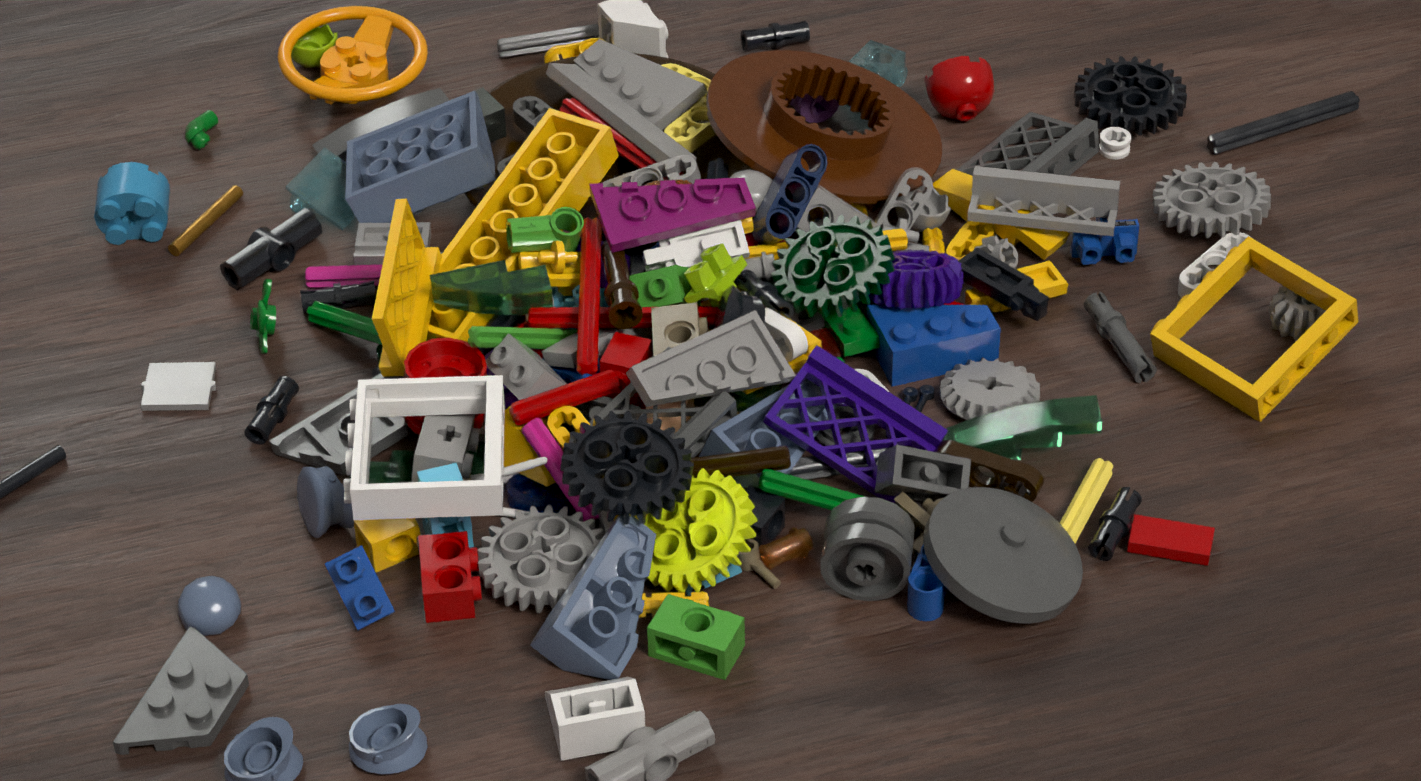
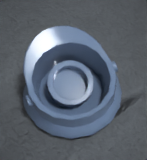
[297,466,354,538]
[349,704,428,774]
[224,717,303,781]

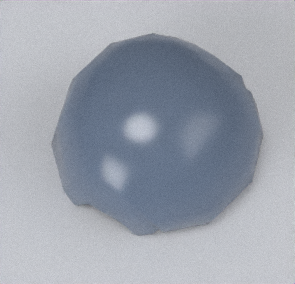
[178,576,241,636]

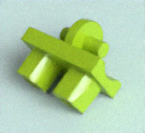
[684,243,747,307]

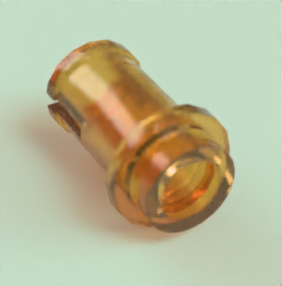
[759,527,813,570]

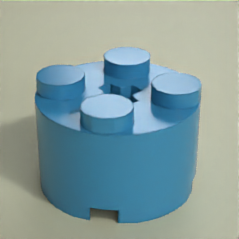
[94,162,170,245]

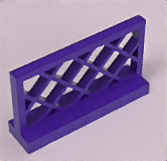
[763,345,948,504]

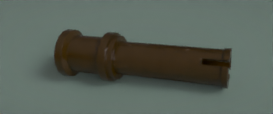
[601,241,643,329]

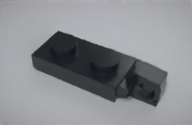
[958,248,1049,321]

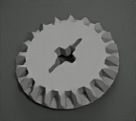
[940,357,1040,424]

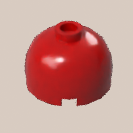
[924,56,995,121]

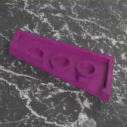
[589,178,756,253]

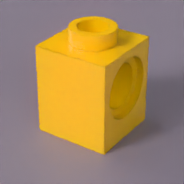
[353,518,421,573]

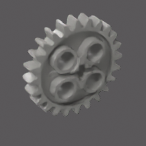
[1153,162,1271,238]
[478,505,604,613]

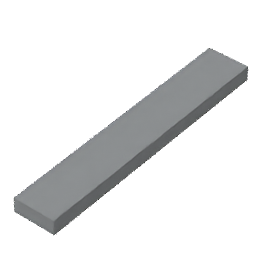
[546,63,697,163]

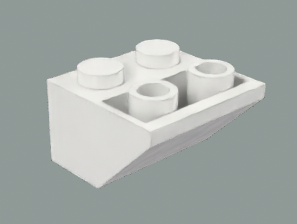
[597,0,668,58]
[545,677,645,761]

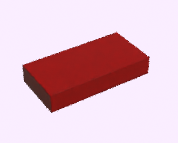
[1127,514,1215,566]

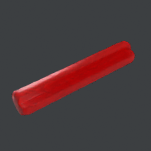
[509,370,620,425]

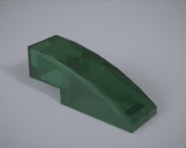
[429,260,553,315]

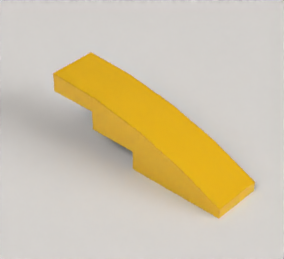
[933,169,1070,260]

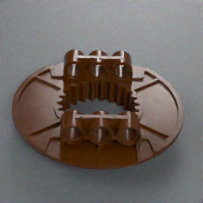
[706,50,942,212]

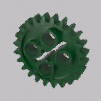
[771,215,895,319]

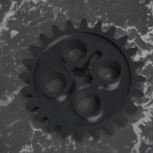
[1074,56,1187,136]
[560,411,694,525]

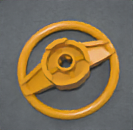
[278,6,428,105]

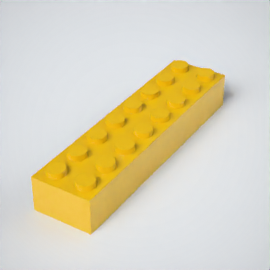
[427,108,619,342]

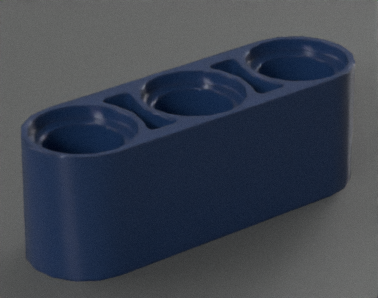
[751,144,827,245]

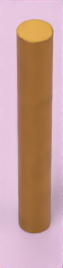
[168,185,243,256]

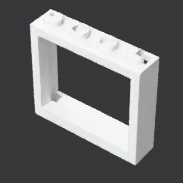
[343,375,505,520]

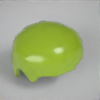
[291,24,338,68]

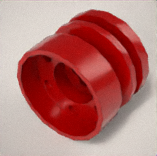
[404,338,487,435]

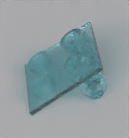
[285,147,356,231]

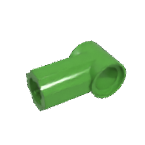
[506,207,584,253]

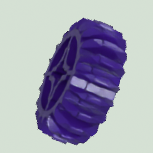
[868,249,963,309]

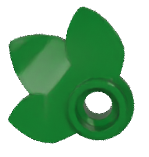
[250,279,276,354]

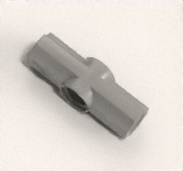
[585,711,715,781]

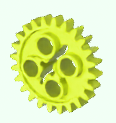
[644,468,758,592]

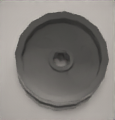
[821,497,915,601]

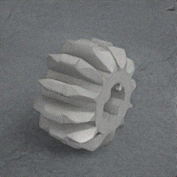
[1269,286,1325,342]

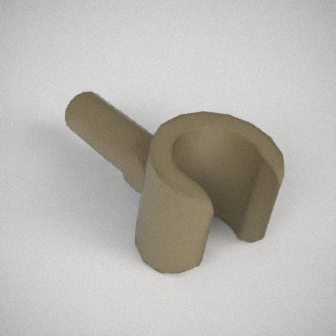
[737,539,781,589]

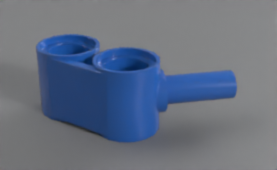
[907,544,949,622]

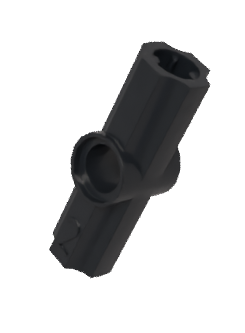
[220,208,322,290]

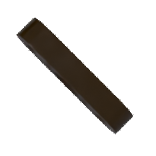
[934,440,1044,502]

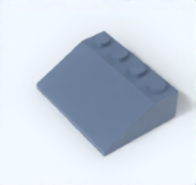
[345,91,496,223]

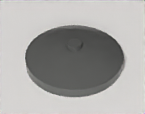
[923,487,1083,624]

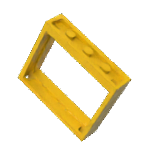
[1150,236,1358,422]

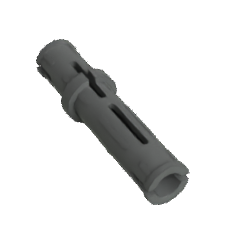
[1084,292,1157,383]

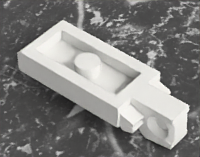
[642,220,750,272]

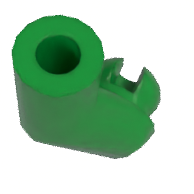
[185,110,218,150]

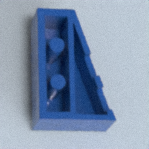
[867,305,1001,387]

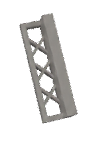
[967,166,1120,236]

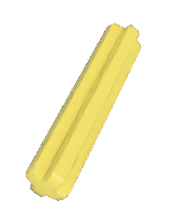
[1060,458,1113,544]

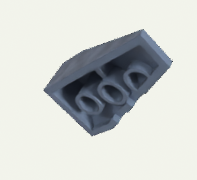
[699,378,838,488]
[530,515,656,680]

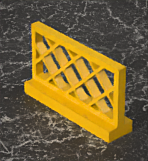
[372,198,442,377]

